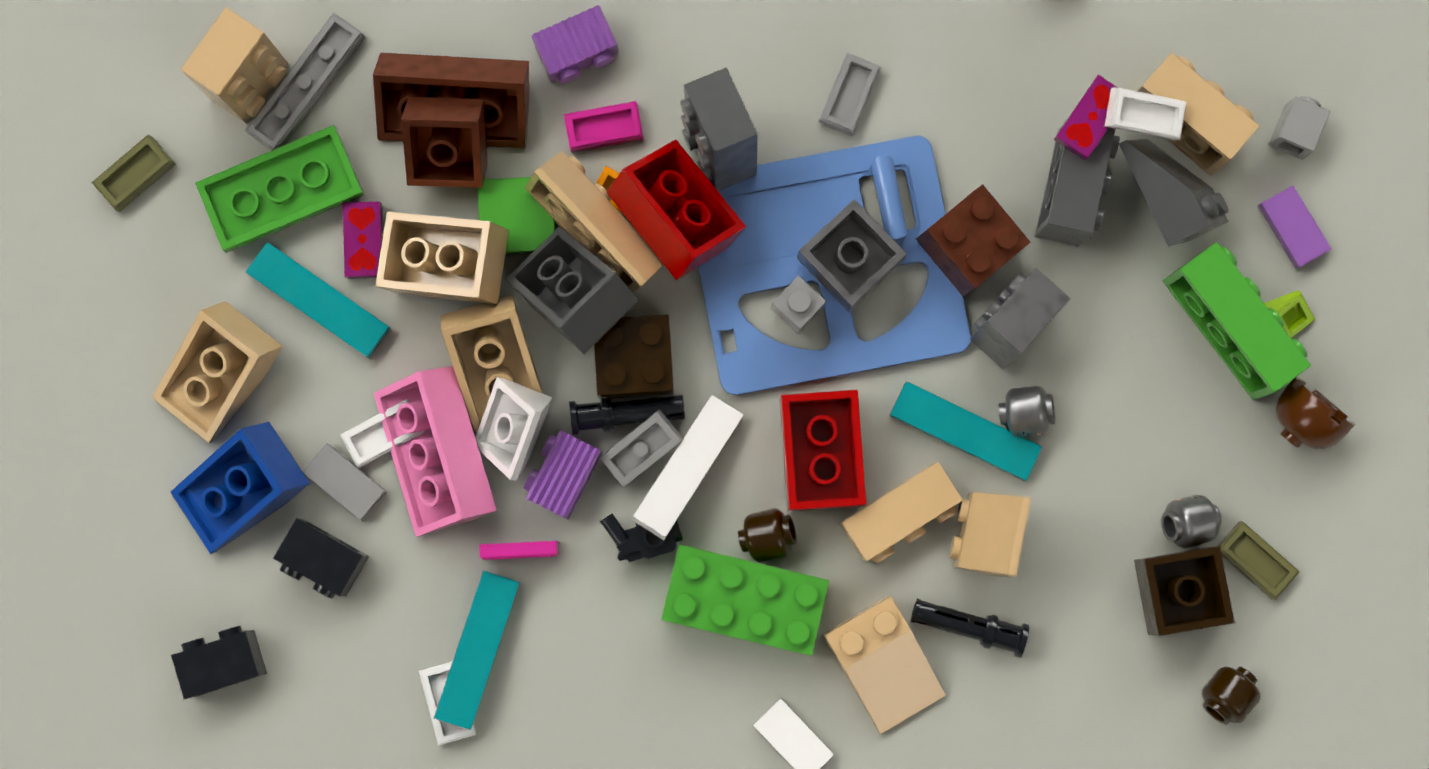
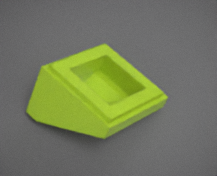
[1264,290,1315,338]

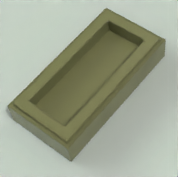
[91,134,176,212]
[1218,521,1300,600]

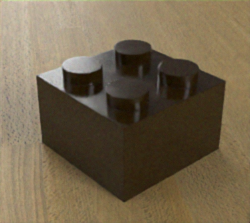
[594,314,674,399]
[1134,546,1235,636]

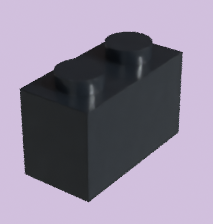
[273,518,369,599]
[171,625,267,700]

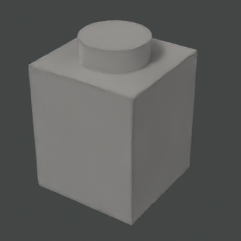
[1268,96,1330,159]
[771,275,826,334]

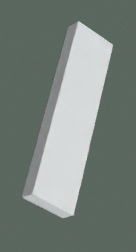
[632,395,744,540]

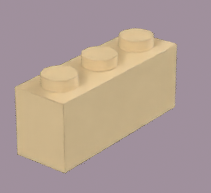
[839,462,963,564]

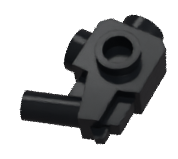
[600,513,683,562]

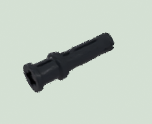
[569,395,685,435]
[910,598,1029,658]

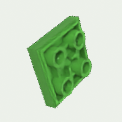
[477,177,555,255]

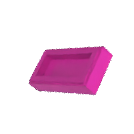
[564,101,644,153]
[479,541,560,560]

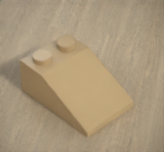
[441,294,543,432]
[152,301,283,443]
[949,492,1031,577]
[822,596,946,734]

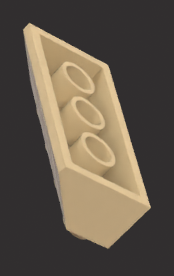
[524,151,664,293]

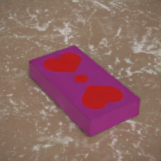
[1053,74,1117,161]
[343,201,383,279]

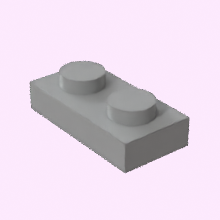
[600,409,683,487]

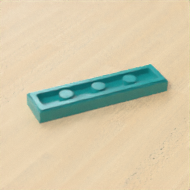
[245,242,391,358]
[889,381,1042,481]
[434,571,520,730]

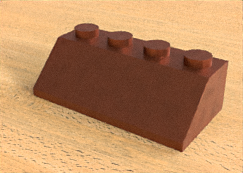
[373,52,530,148]

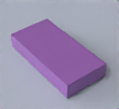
[1258,185,1331,269]

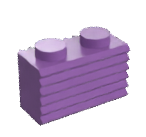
[531,5,619,84]
[523,430,603,520]

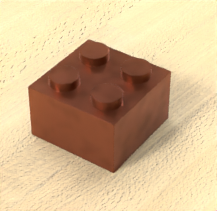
[401,97,487,188]
[916,184,1030,296]

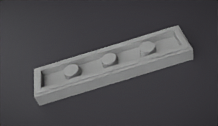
[245,12,365,150]

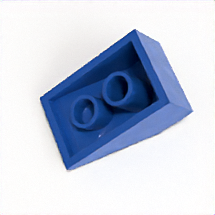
[170,422,310,554]

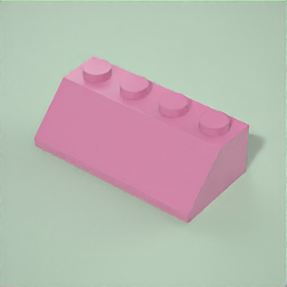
[373,366,497,537]

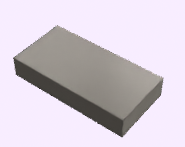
[818,53,881,136]
[303,443,386,521]

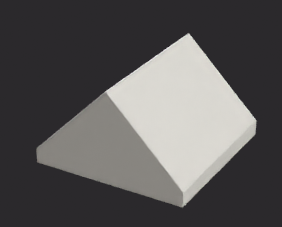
[475,377,552,481]

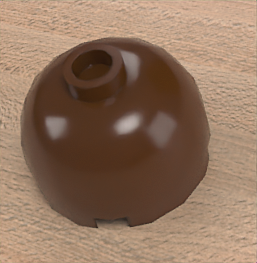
[1276,377,1356,449]

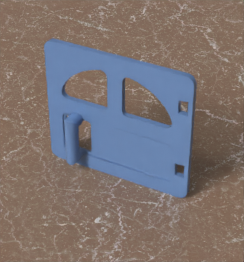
[698,136,971,395]

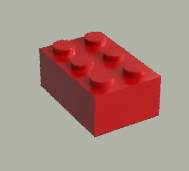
[606,139,746,281]
[779,390,867,512]

